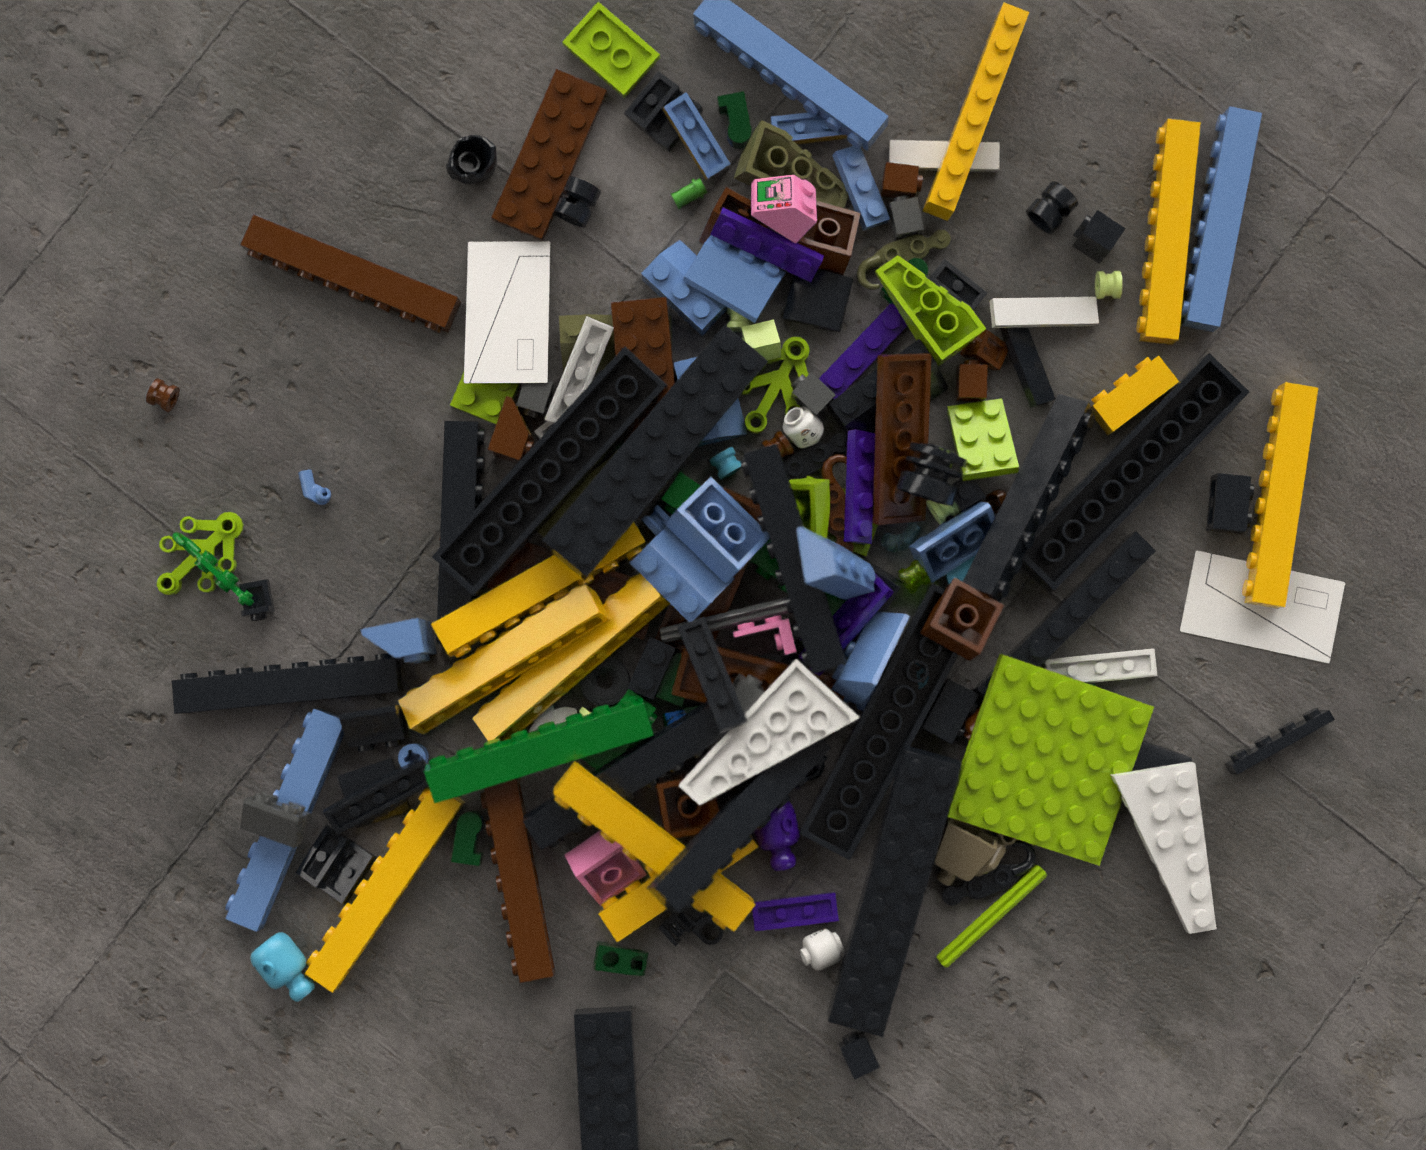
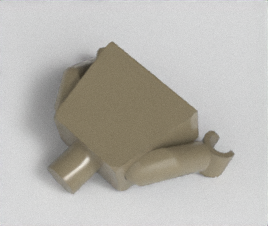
[934,817,1016,886]

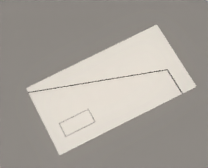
[464,241,550,383]
[1180,551,1345,663]

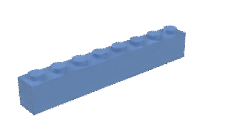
[693,0,889,151]
[1181,106,1262,332]
[225,708,344,932]

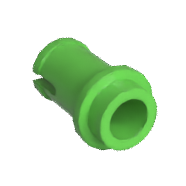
[671,178,708,209]

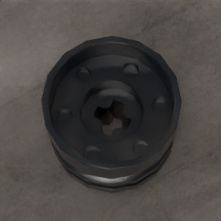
[896,442,968,507]

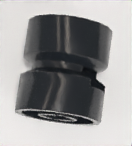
[553,176,601,228]
[1026,181,1078,234]

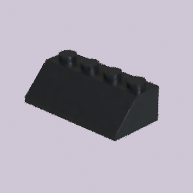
[827,339,948,436]

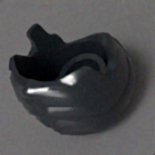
[446,135,497,185]

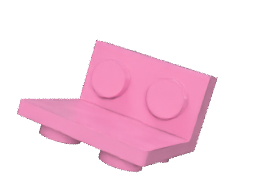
[733,615,796,655]

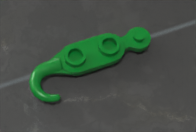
[172,532,254,606]

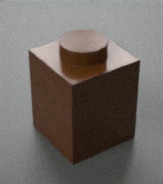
[881,162,923,198]
[955,360,988,402]

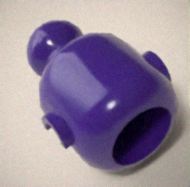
[754,801,800,871]

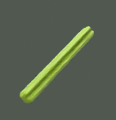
[936,865,1047,968]

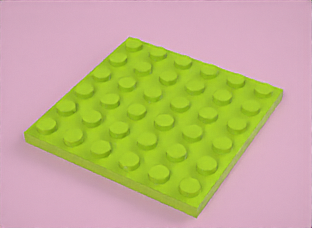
[947,653,1154,866]

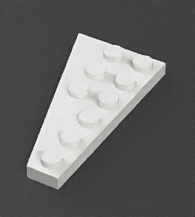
[679,659,859,805]
[1111,762,1216,934]

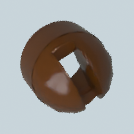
[986,489,1007,513]

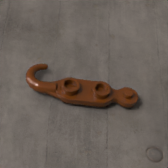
[822,455,854,553]

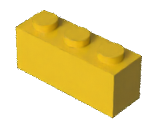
[1091,355,1179,435]

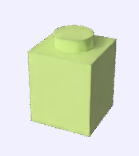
[741,319,781,360]

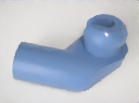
[298,470,331,505]

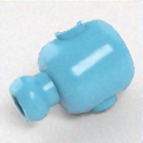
[250,932,315,1002]

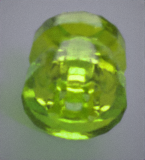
[897,559,931,594]

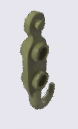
[857,229,951,290]

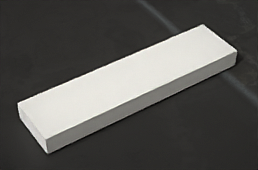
[889,140,1000,172]
[989,297,1099,328]
[544,316,614,424]
[1043,649,1157,683]

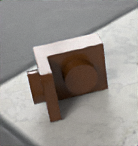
[960,330,1008,371]

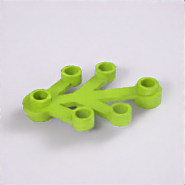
[742,337,809,434]
[157,512,243,595]

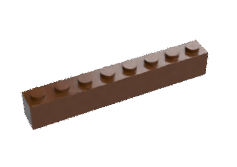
[240,215,461,334]
[480,778,556,983]

